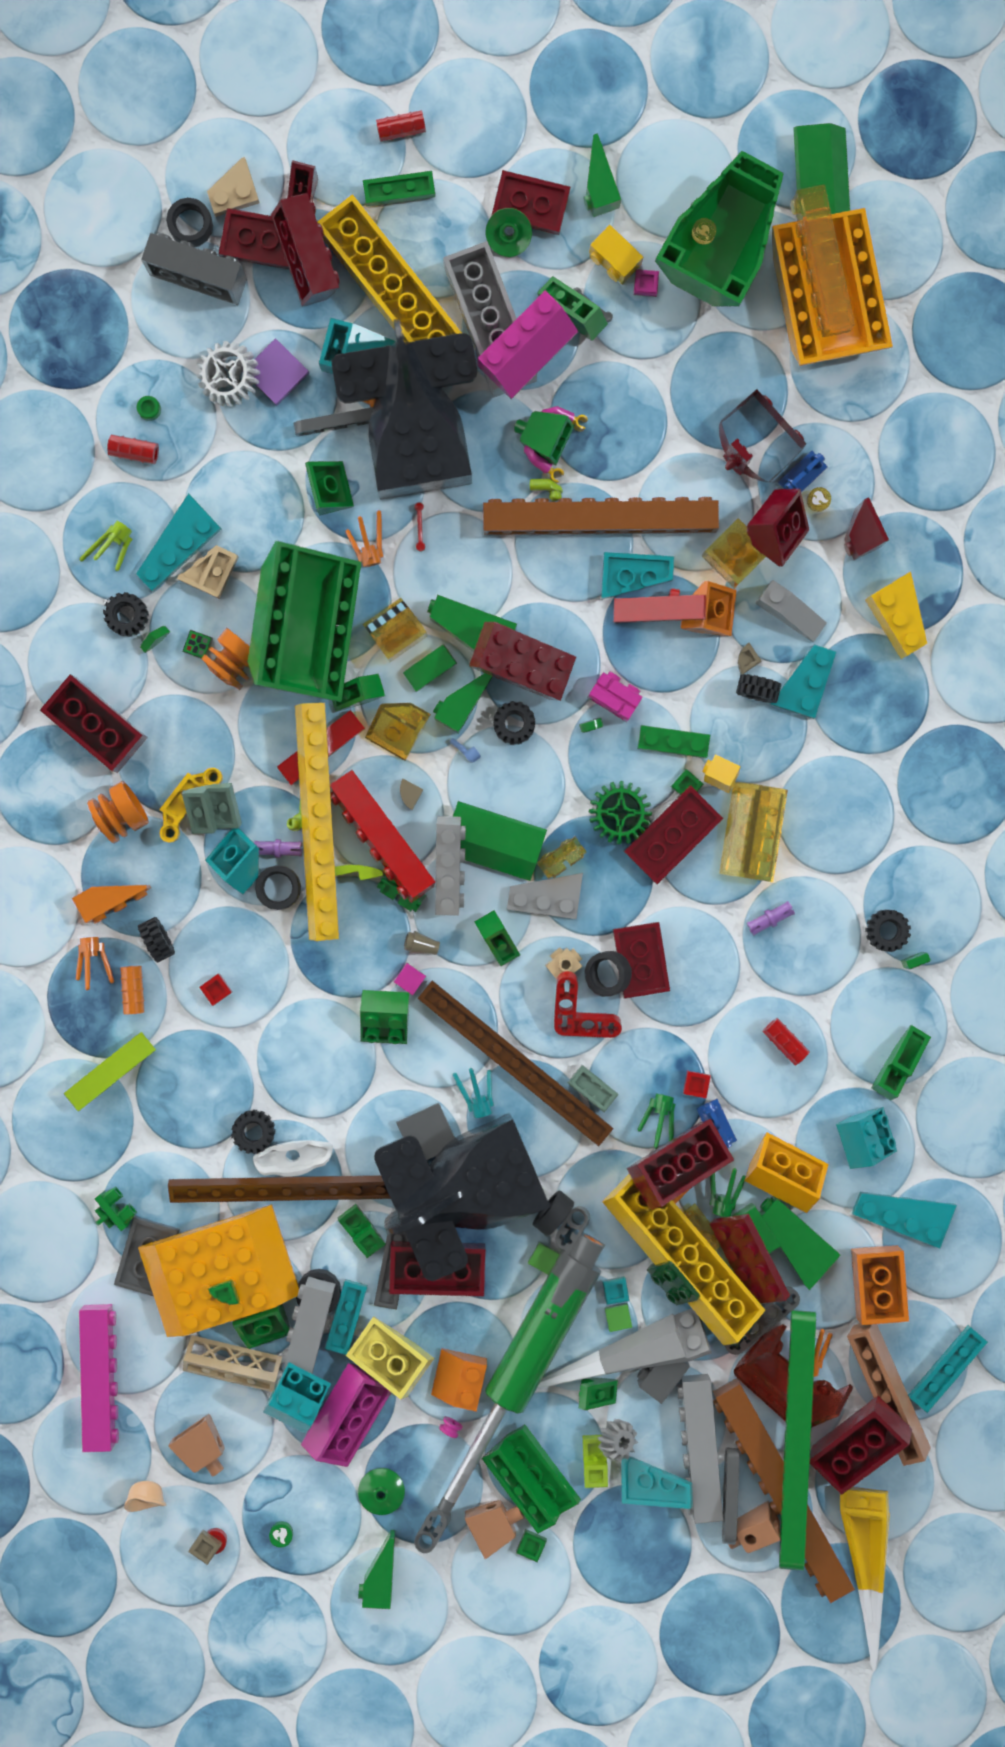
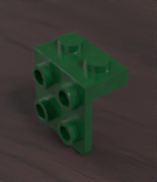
[646,1261,700,1306]

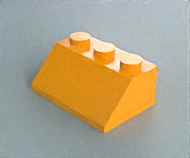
[745,1132,829,1213]

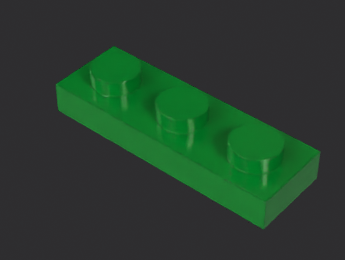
[363,171,436,207]
[637,725,710,758]

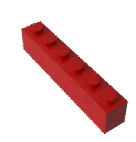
[330,770,436,903]

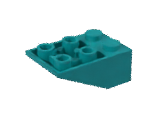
[319,318,397,374]

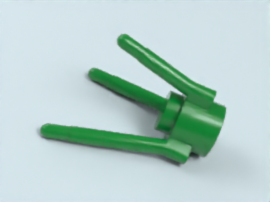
[637,1093,676,1149]
[709,1168,746,1217]

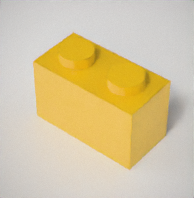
[589,225,644,285]

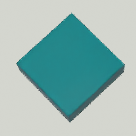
[602,1276,630,1305]

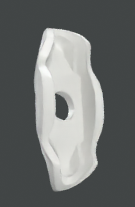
[253,1140,333,1177]

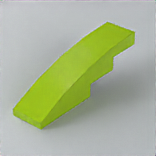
[63,1032,156,1112]

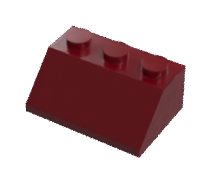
[747,489,809,567]

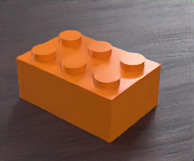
[851,1245,909,1325]

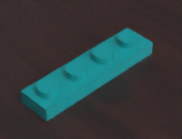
[908,1325,988,1413]

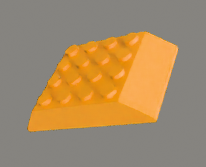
[772,208,893,366]
[138,1204,299,1337]

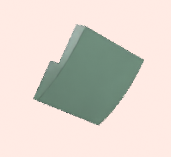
[182,783,242,834]

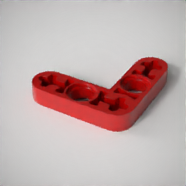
[554,971,622,1038]

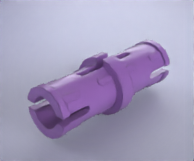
[254,839,303,858]
[747,901,795,936]

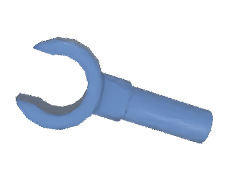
[449,738,481,763]

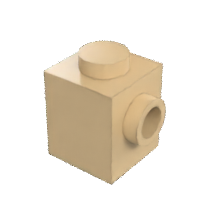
[545,947,582,979]

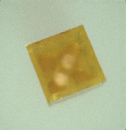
[702,518,766,589]

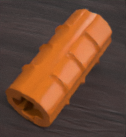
[120,966,145,1014]

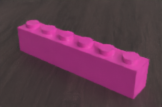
[79,1304,119,1452]

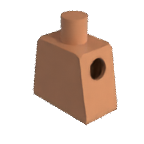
[168,1414,225,1477]
[465,1500,524,1559]
[728,1501,781,1553]

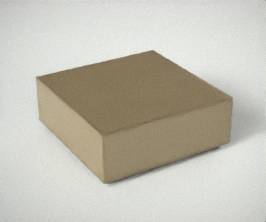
[188,1530,222,1565]

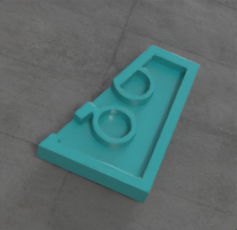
[621,1456,693,1509]

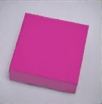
[633,269,659,297]
[394,963,426,995]

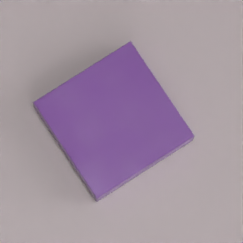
[243,338,309,406]

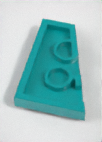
[601,552,674,600]
[769,645,836,719]

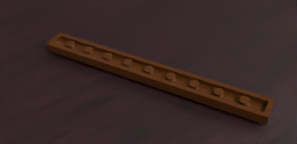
[417,980,614,1146]
[168,1175,391,1203]

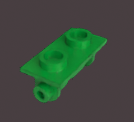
[377,874,427,912]

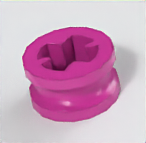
[439,1416,463,1438]

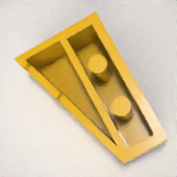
[865,571,927,659]

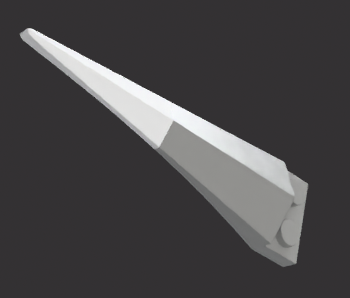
[537,1309,712,1389]

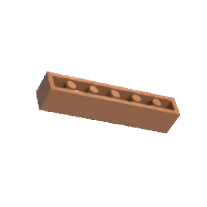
[847,1323,931,1466]

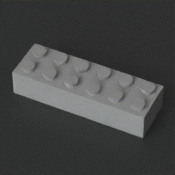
[443,241,537,398]

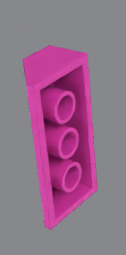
[478,290,578,399]
[301,1363,391,1467]

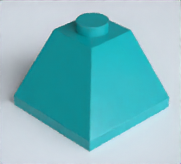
[205,828,259,894]

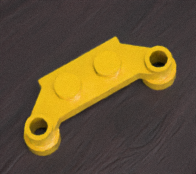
[159,767,223,843]

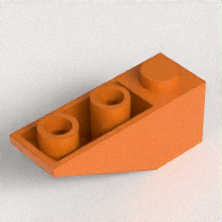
[72,885,151,924]

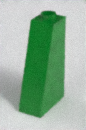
[427,595,517,652]
[759,1196,841,1290]

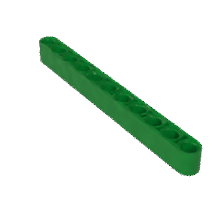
[779,1310,816,1571]

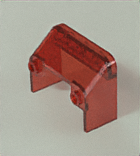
[734,1324,854,1428]

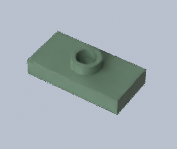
[567,1065,619,1112]

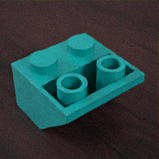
[836,1107,897,1169]
[263,1362,331,1434]

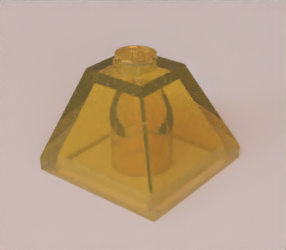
[365,703,431,761]

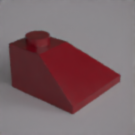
[844,497,889,560]

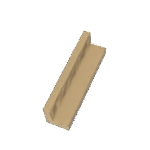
[183,1335,282,1392]

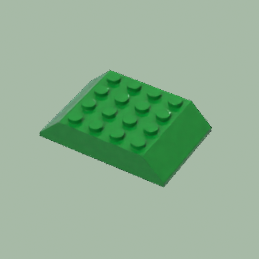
[248,541,362,702]

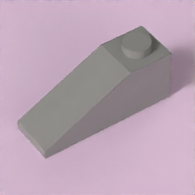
[755,580,827,642]

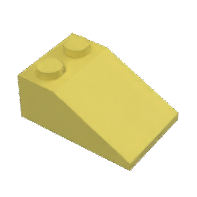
[346,1317,435,1400]

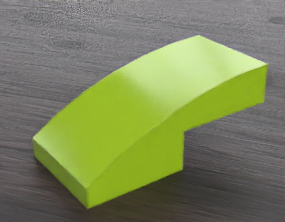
[335,865,384,880]
[582,1435,608,1488]

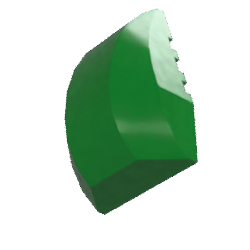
[655,151,784,307]

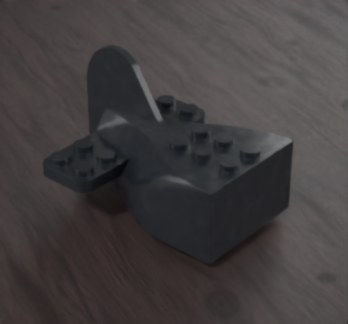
[332,319,477,500]
[374,1113,550,1281]

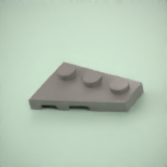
[507,873,583,919]

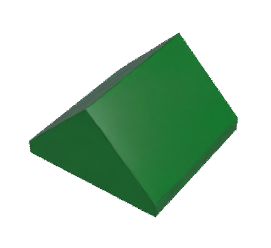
[305,461,354,516]
[232,1304,290,1349]

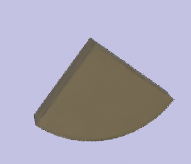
[738,643,762,674]
[400,779,423,810]

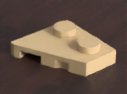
[207,157,260,217]
[177,545,239,599]

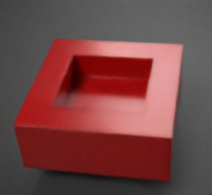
[199,973,233,1006]
[683,1070,711,1099]

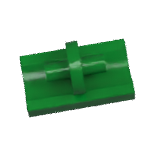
[94,1186,137,1231]

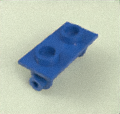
[778,450,828,492]
[696,1099,737,1148]

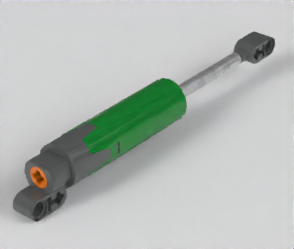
[414,1206,605,1554]

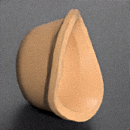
[124,1481,166,1512]

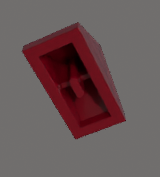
[287,160,318,200]

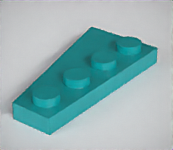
[136,493,221,592]
[852,1192,957,1248]

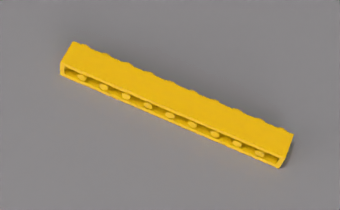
[295,703,339,941]

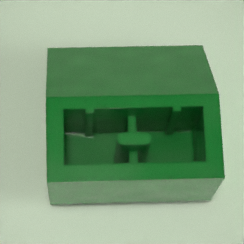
[360,990,409,1044]

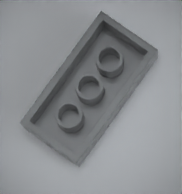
[141,233,247,305]

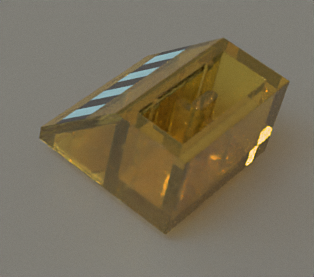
[363,598,428,663]

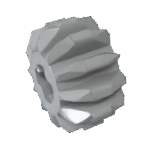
[597,1419,638,1462]

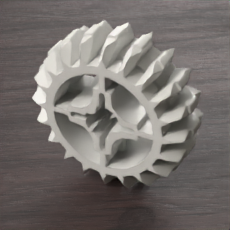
[196,341,260,407]

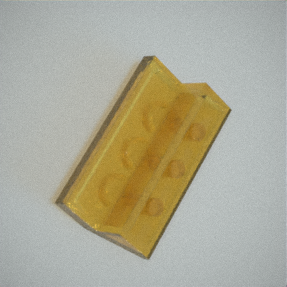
[719,782,788,882]

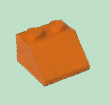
[431,1348,487,1412]

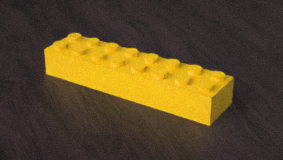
[317,194,462,342]
[602,1174,766,1345]

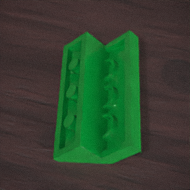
[793,123,850,221]
[453,801,547,881]
[482,1424,581,1534]

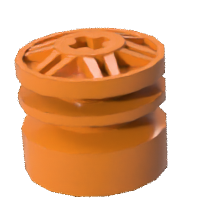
[201,628,250,690]
[87,781,149,844]

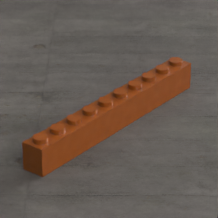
[483,497,719,535]
[713,1378,855,1604]

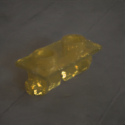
[537,836,587,879]
[683,1203,720,1251]

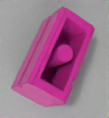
[587,671,643,722]

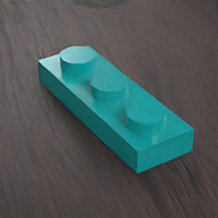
[325,1279,368,1355]

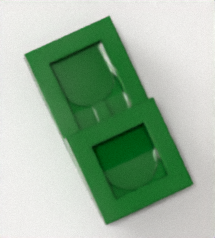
[403,644,457,692]
[337,1204,386,1258]

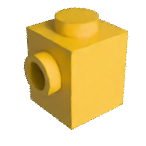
[702,754,741,793]

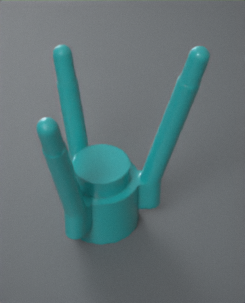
[453,1068,494,1118]

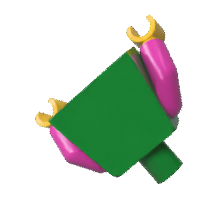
[514,406,588,483]

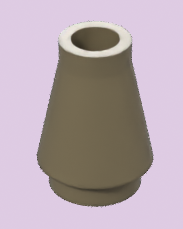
[404,931,440,955]

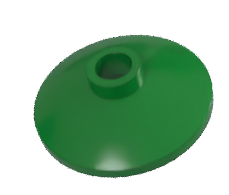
[485,208,532,257]
[358,1468,405,1515]

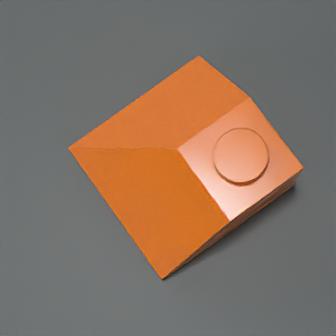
[681,581,737,636]

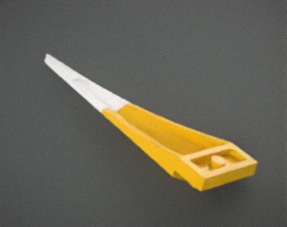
[840,1487,890,1671]

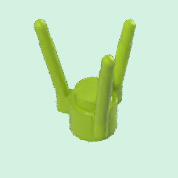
[79,520,133,571]

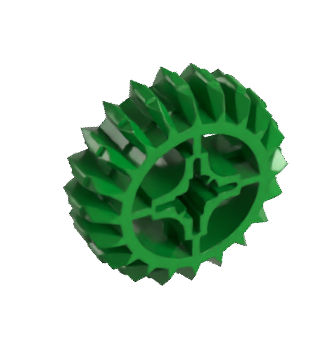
[588,781,652,844]

